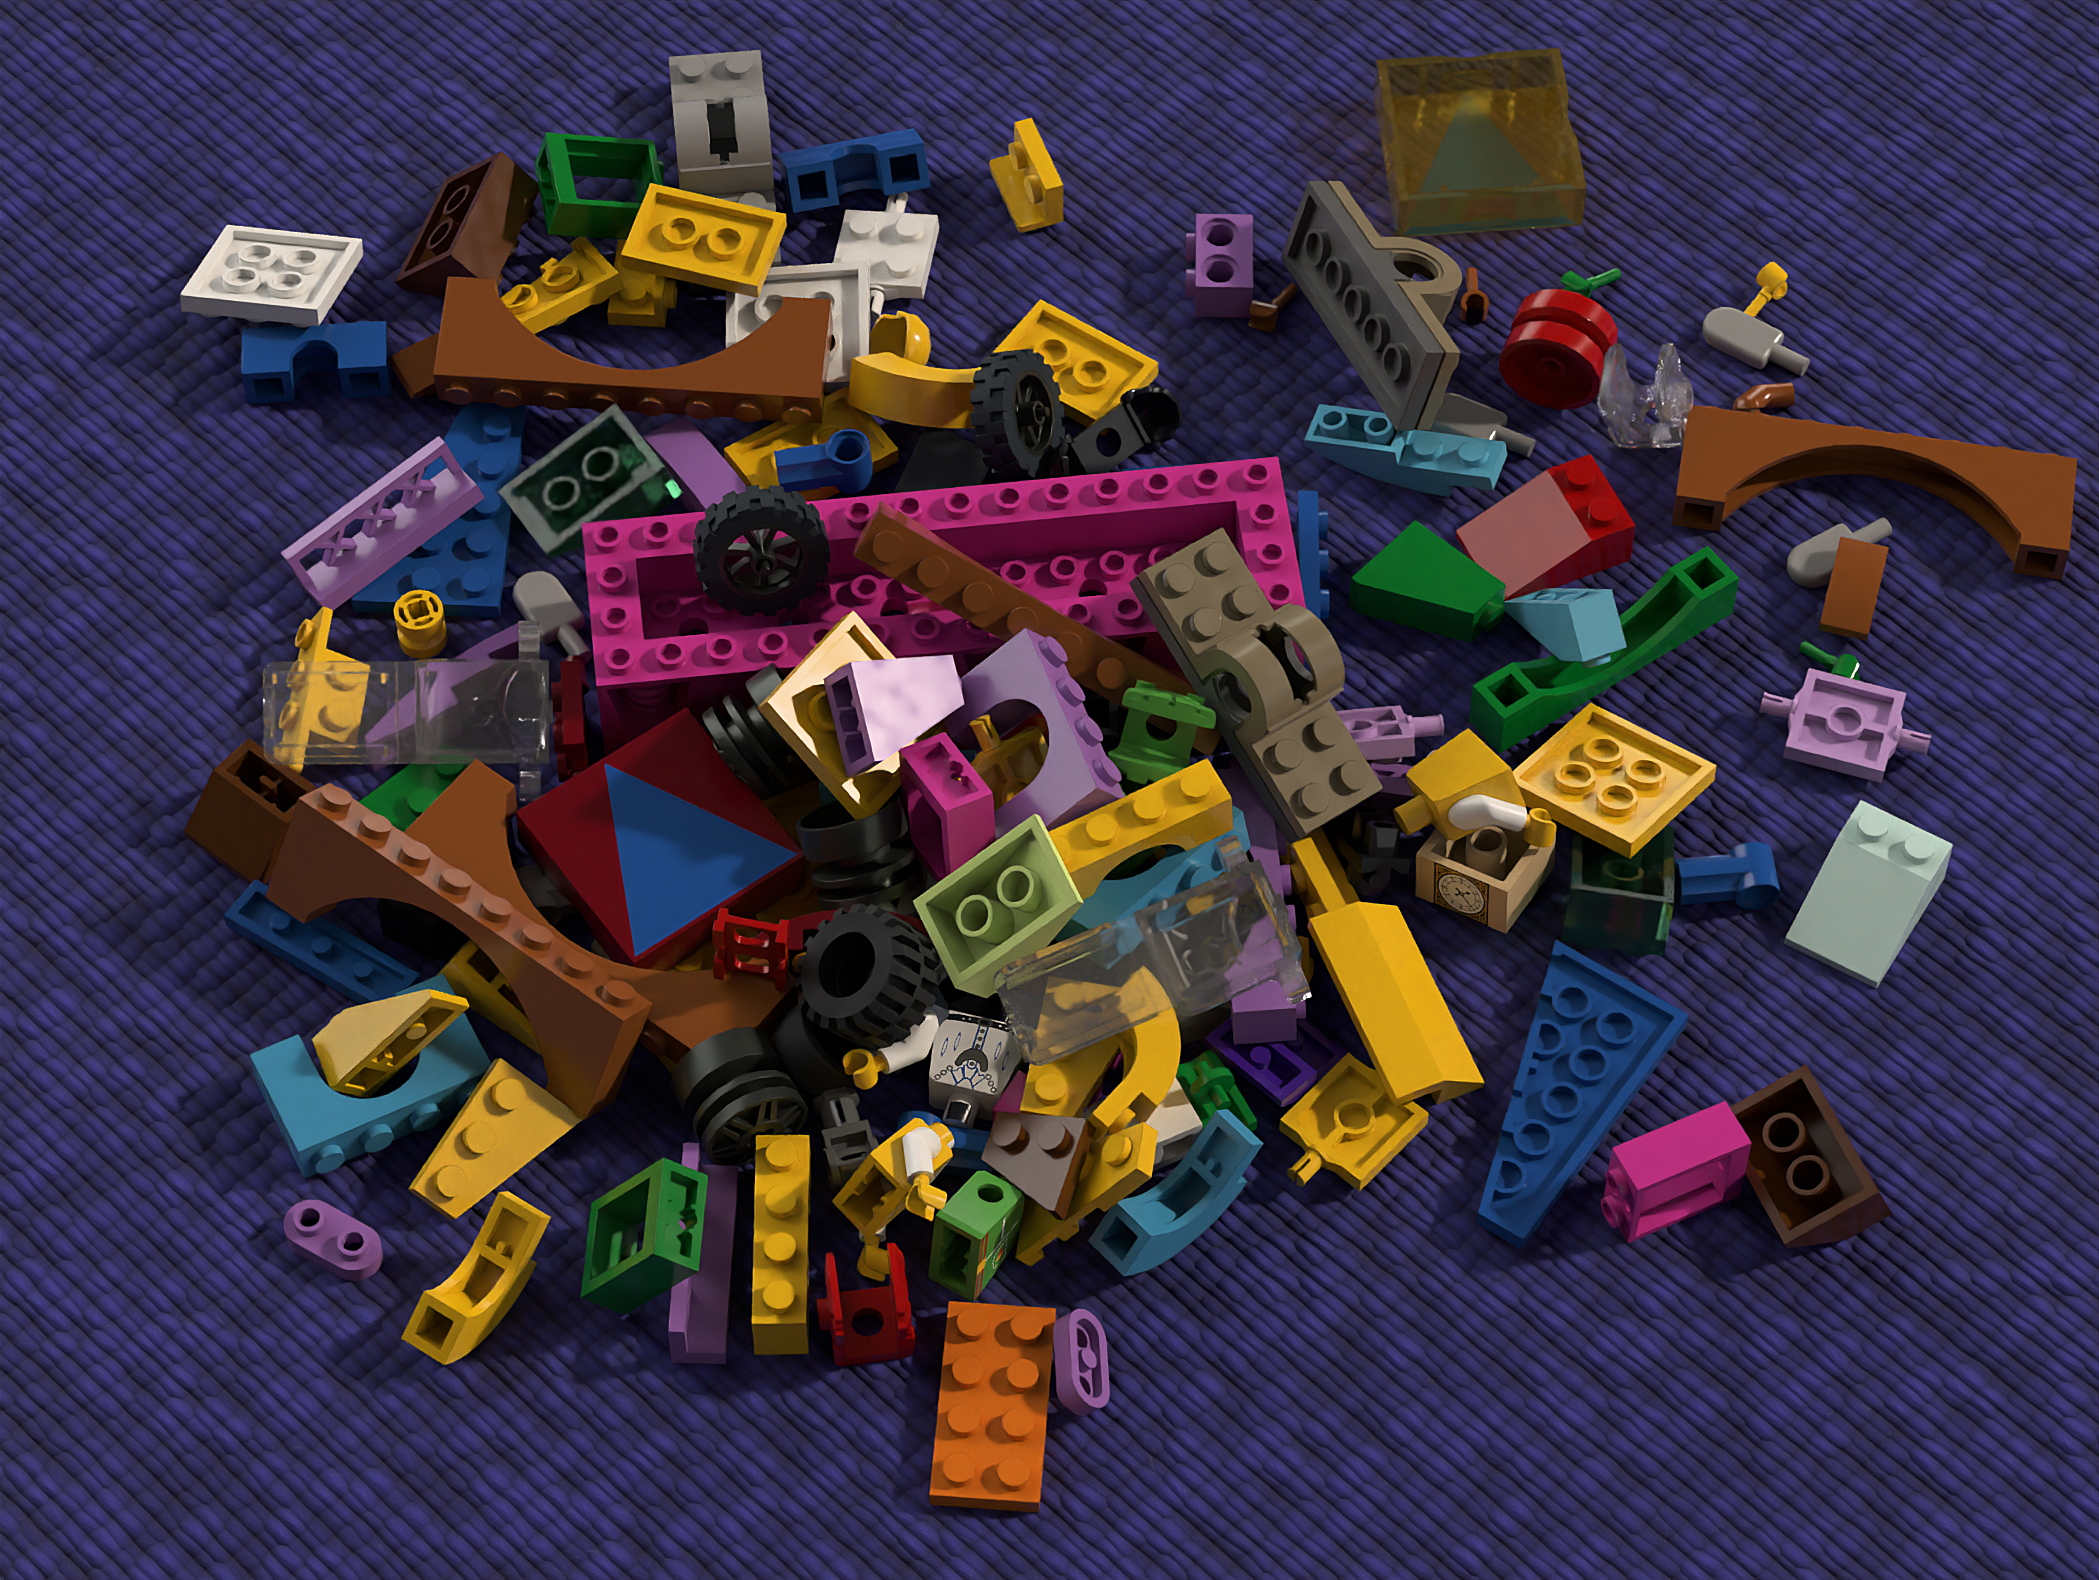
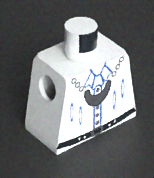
[929,1010,1035,1129]

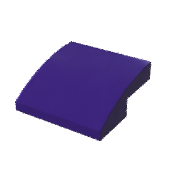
[1204,1017,1347,1107]

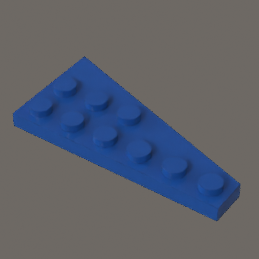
[351,402,529,618]
[1476,940,1689,1250]

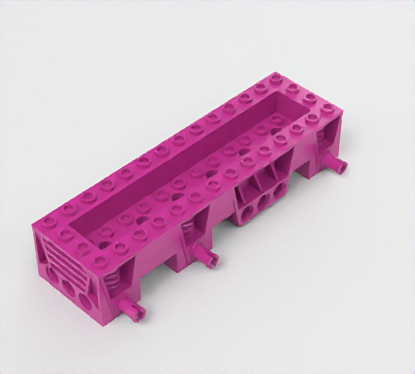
[582,457,1306,757]

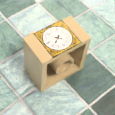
[1415,825,1556,934]

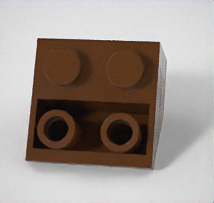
[184,738,318,885]

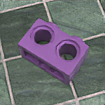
[1186,214,1253,318]

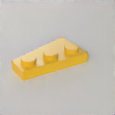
[1015,1122,1158,1267]

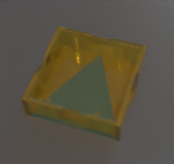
[1373,48,1587,237]

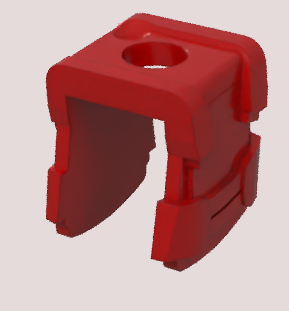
[816,1243,915,1366]

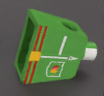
[928,1170,1026,1302]

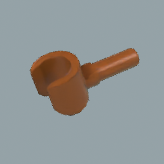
[1459,267,1489,321]
[1247,283,1298,332]

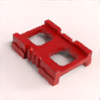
[712,908,789,991]

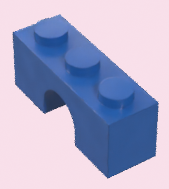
[778,128,931,213]
[241,321,391,404]

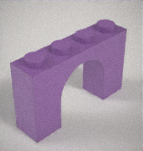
[943,628,1125,841]

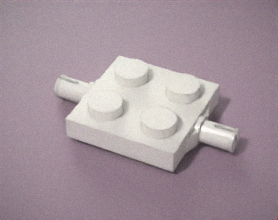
[833,192,939,323]

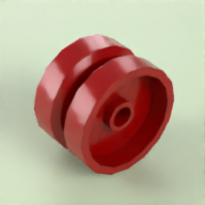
[1499,289,1618,410]

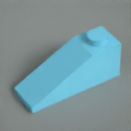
[1504,588,1627,668]

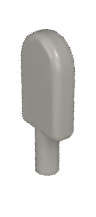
[1702,307,1810,376]
[1430,392,1536,457]
[1787,518,1892,588]
[513,571,592,663]

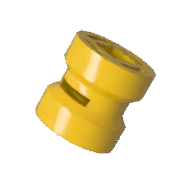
[393,590,448,659]

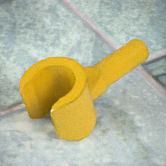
[1744,262,1788,317]

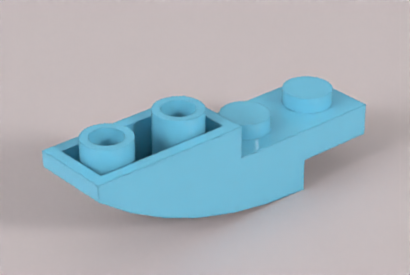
[1304,404,1508,497]

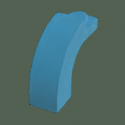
[1088,1109,1264,1276]

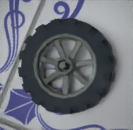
[970,349,1065,481]
[692,485,831,617]

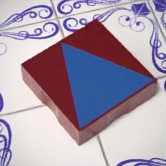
[516,708,805,972]

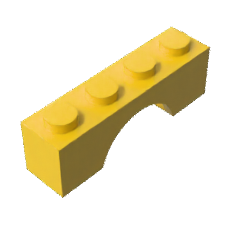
[1048,758,1233,900]
[752,1135,812,1355]

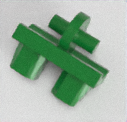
[1175,1049,1257,1131]

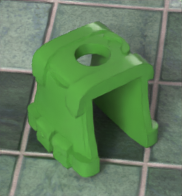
[1107,680,1216,785]

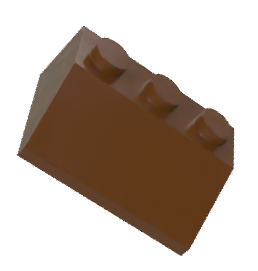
[395,151,539,299]
[1730,1064,1892,1248]

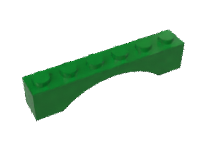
[1469,546,1739,754]

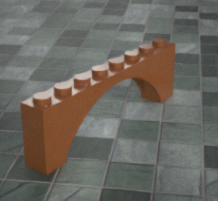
[433,276,833,425]
[1671,404,2078,580]
[853,501,1222,757]
[403,759,798,1064]
[265,783,653,1119]

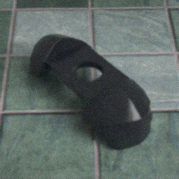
[1049,386,1183,478]

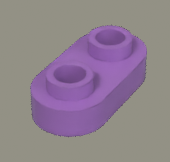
[284,1200,383,1281]
[1053,1309,1110,1416]

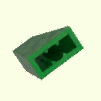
[1349,520,1506,643]

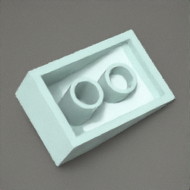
[1784,800,1953,989]

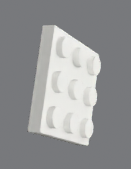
[180,225,363,327]
[726,261,871,393]

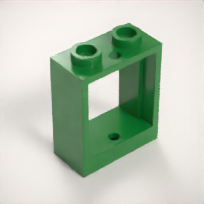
[534,132,664,240]
[581,1158,708,1315]

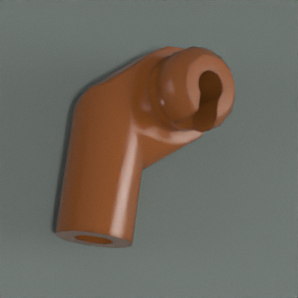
[1732,382,1795,413]

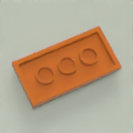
[929,1301,1056,1513]

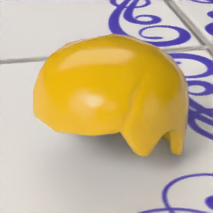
[871,311,931,366]

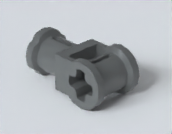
[812,1087,879,1194]

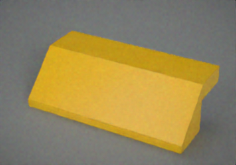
[1307,901,1485,1107]

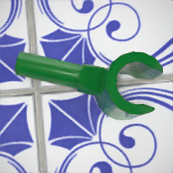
[1560,268,1621,298]
[1799,641,1860,681]

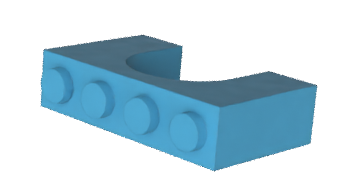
[1054,780,1251,971]
[250,973,491,1179]

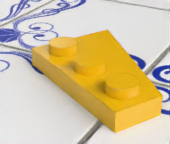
[501,237,624,334]
[1020,977,1121,1118]
[407,1058,584,1220]

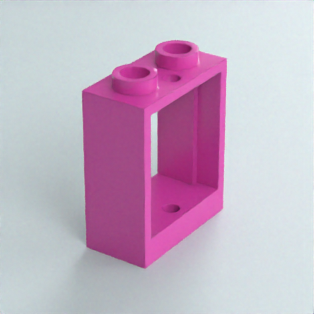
[898,732,996,883]
[1601,1101,1752,1243]

